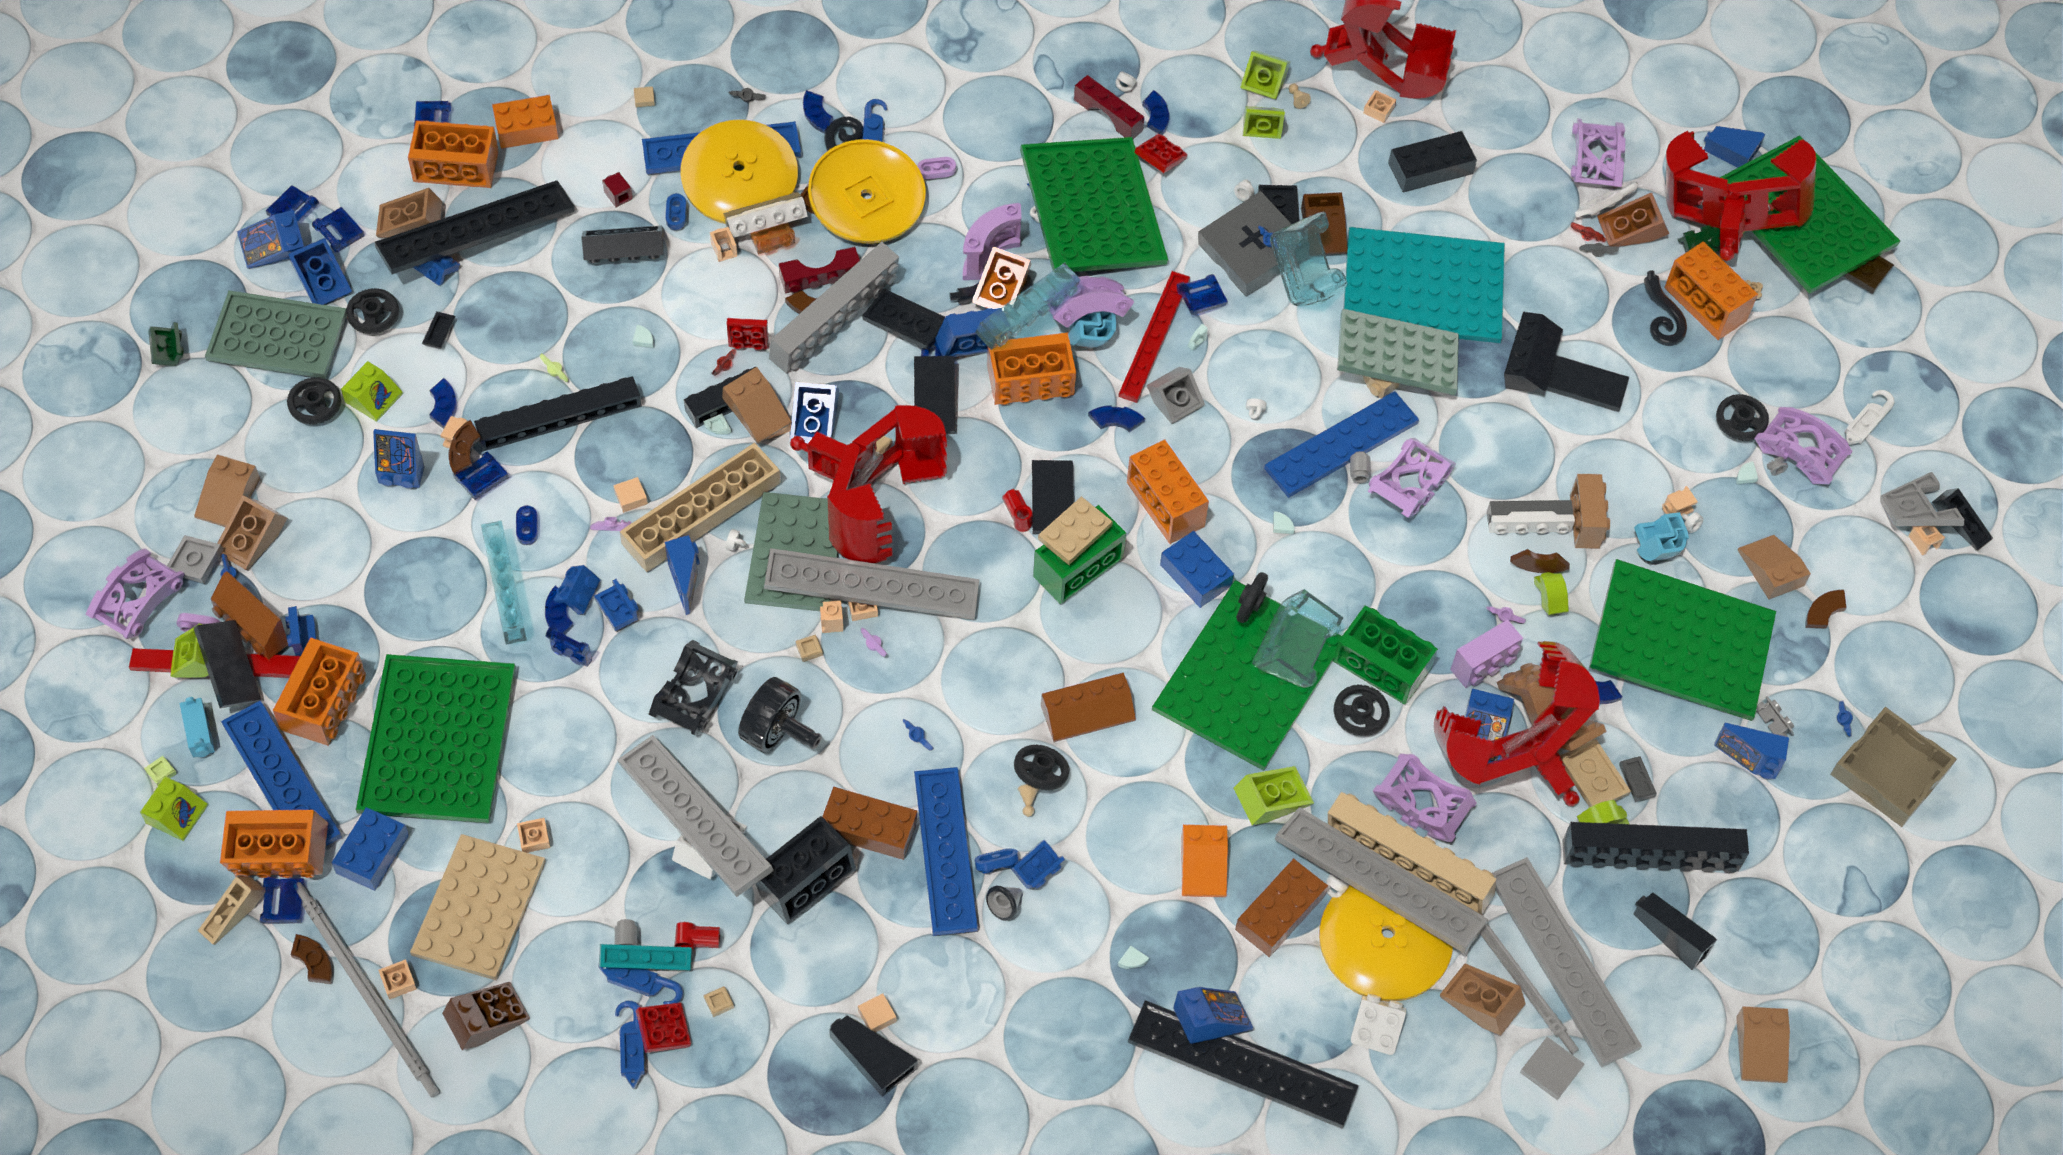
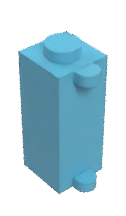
[179,697,215,758]

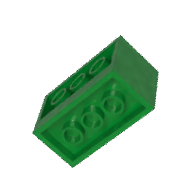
[1033,505,1126,604]
[1333,605,1438,705]

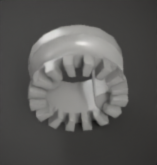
[1767,457,1788,476]

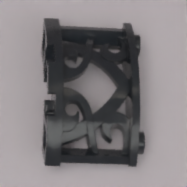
[648,640,738,735]

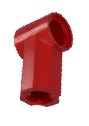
[1002,489,1032,532]
[674,922,720,949]

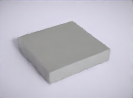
[167,535,223,583]
[1520,1037,1585,1101]

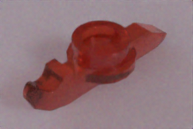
[1571,222,1606,242]
[711,349,736,376]

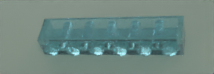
[975,263,1081,350]
[481,520,527,645]

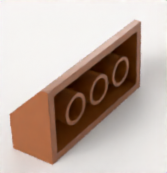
[211,571,288,660]
[1041,672,1136,742]

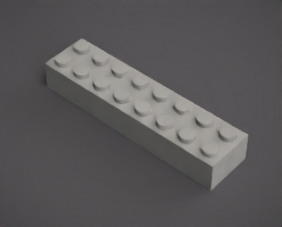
[769,242,899,374]

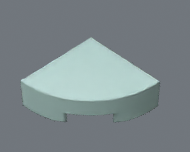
[1188,324,1208,351]
[633,325,653,348]
[704,414,731,435]
[1736,462,1758,484]
[1273,511,1294,534]
[1118,946,1149,969]

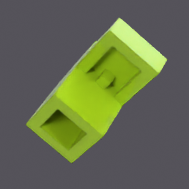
[1534,572,1569,615]
[1577,800,1630,824]

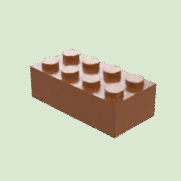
[822,786,917,860]
[1235,858,1328,958]

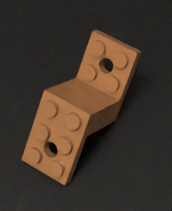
[1497,663,1607,751]

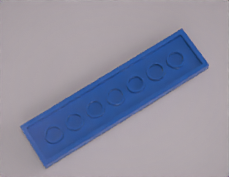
[642,121,801,174]
[1264,391,1419,498]
[221,700,342,846]
[914,767,978,936]

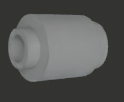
[1350,452,1371,484]
[614,919,637,945]

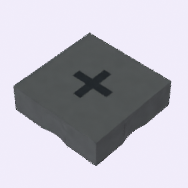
[1198,191,1309,297]

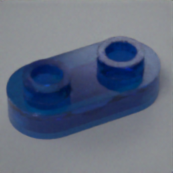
[516,505,538,545]

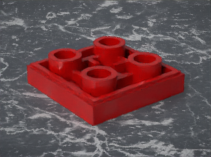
[1134,134,1188,173]
[726,318,769,350]
[636,1003,691,1053]

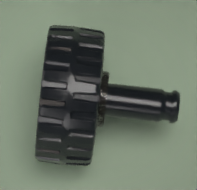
[738,677,822,752]

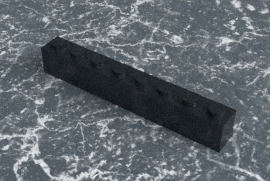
[474,376,642,452]

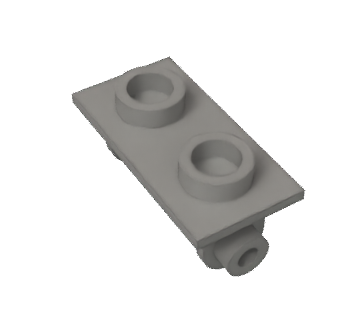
[1756,696,1794,737]

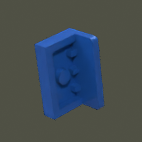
[413,255,460,286]
[554,565,601,615]
[594,579,639,631]
[285,606,316,656]
[1010,840,1065,889]

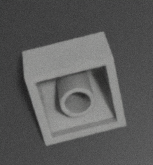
[1146,367,1205,424]

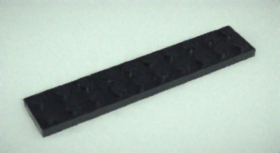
[375,180,575,275]
[1128,1000,1359,1129]

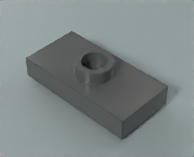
[1619,756,1657,802]

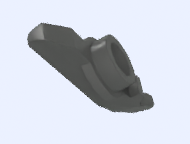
[728,88,766,102]
[1579,243,1619,257]

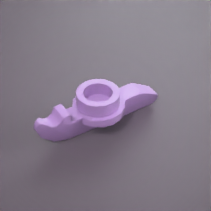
[590,517,631,531]
[1486,606,1526,624]
[861,628,887,657]

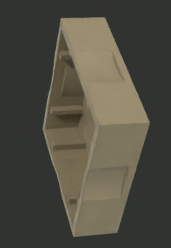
[1830,707,1957,827]

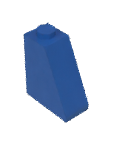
[1704,126,1766,168]

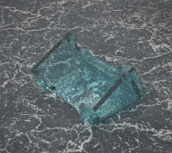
[1270,212,1348,306]
[1252,589,1343,688]

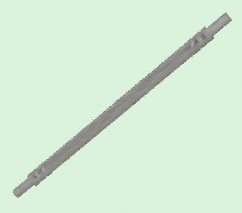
[293,882,439,1098]
[1480,924,1579,1054]

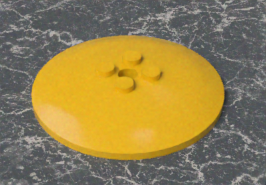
[680,120,798,224]
[808,139,926,244]
[1319,884,1453,1001]

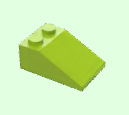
[1233,766,1314,825]

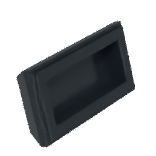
[422,311,455,349]

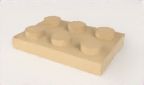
[1038,496,1112,565]
[1560,739,1631,807]

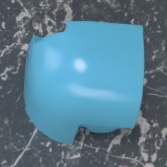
[1068,311,1116,348]
[1634,512,1689,561]

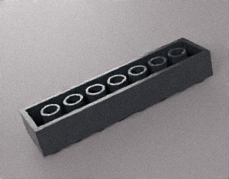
[1562,822,1749,873]

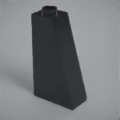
[1633,892,1717,970]
[829,1015,918,1097]

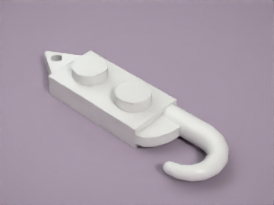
[1575,181,1638,217]
[1844,390,1895,445]

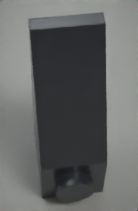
[1932,488,1993,550]

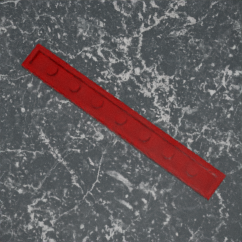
[1118,271,1190,403]
[129,648,301,678]

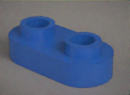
[665,193,686,230]
[974,848,1019,873]

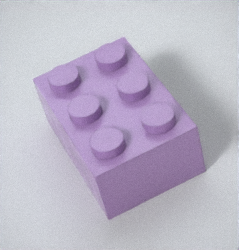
[1450,619,1523,688]

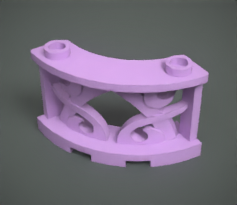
[1571,118,1625,187]
[963,203,1021,280]
[1042,276,1134,328]
[1755,407,1853,484]
[1368,438,1456,518]
[85,549,185,639]
[1373,753,1477,842]

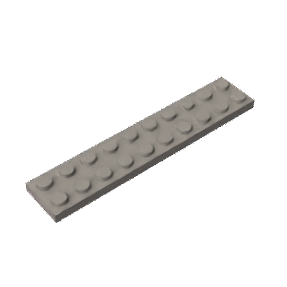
[764,548,979,620]
[617,735,774,897]
[1275,807,1488,953]
[1492,857,1642,1068]

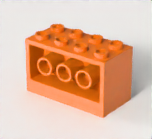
[408,121,499,188]
[1664,241,1758,340]
[987,333,1076,405]
[1127,439,1209,544]
[272,638,366,746]
[220,810,328,878]

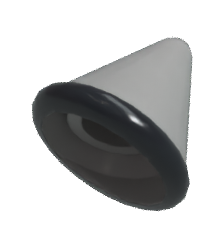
[986,885,1022,921]

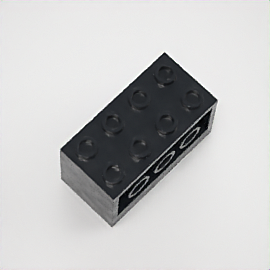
[756,816,856,925]

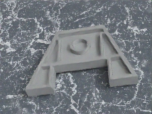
[1880,472,1964,526]

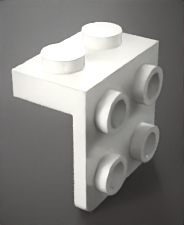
[1351,994,1406,1055]

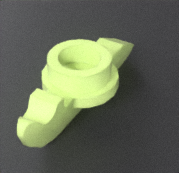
[540,353,568,382]

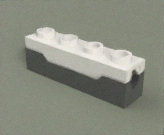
[723,192,808,238]
[1486,500,1575,534]

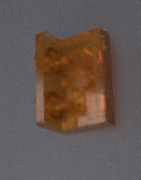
[750,222,795,254]

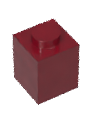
[602,172,633,208]

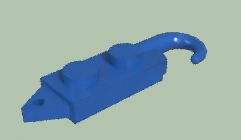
[863,99,887,142]
[598,965,683,1005]
[615,1001,645,1089]

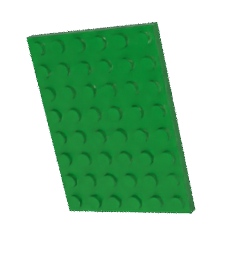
[1719,135,1900,294]
[1020,137,1168,273]
[1589,559,1777,721]
[1152,580,1342,771]
[355,654,516,823]

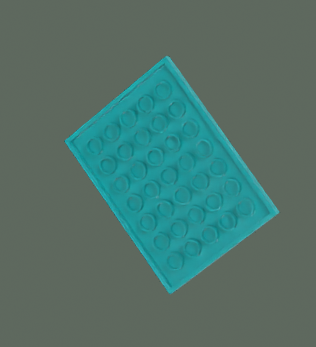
[1343,227,1505,343]

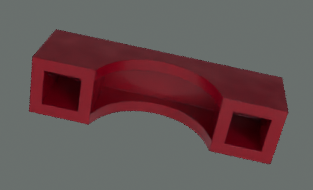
[1074,75,1145,139]
[778,246,860,294]

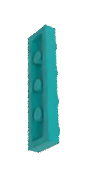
[599,944,692,970]

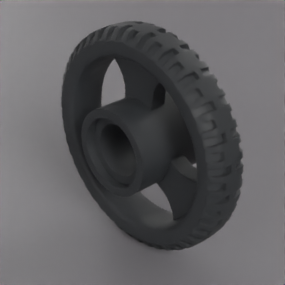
[346,288,399,334]
[287,377,341,425]
[1716,394,1769,441]
[1236,572,1268,623]
[1333,684,1389,736]
[1014,744,1069,790]

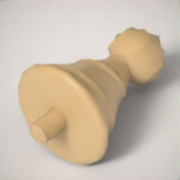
[1288,83,1311,109]
[1018,784,1039,817]

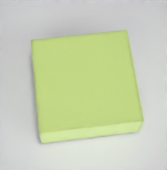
[144,756,177,786]

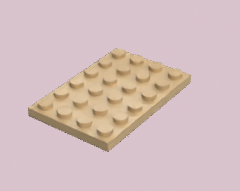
[410,834,546,980]

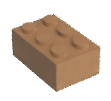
[1569,474,1610,549]

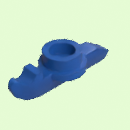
[1258,226,1285,255]
[220,554,237,578]
[1837,700,1853,737]
[902,719,934,750]

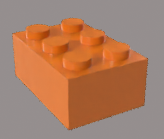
[492,95,558,149]

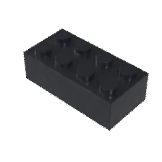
[1388,131,1477,193]

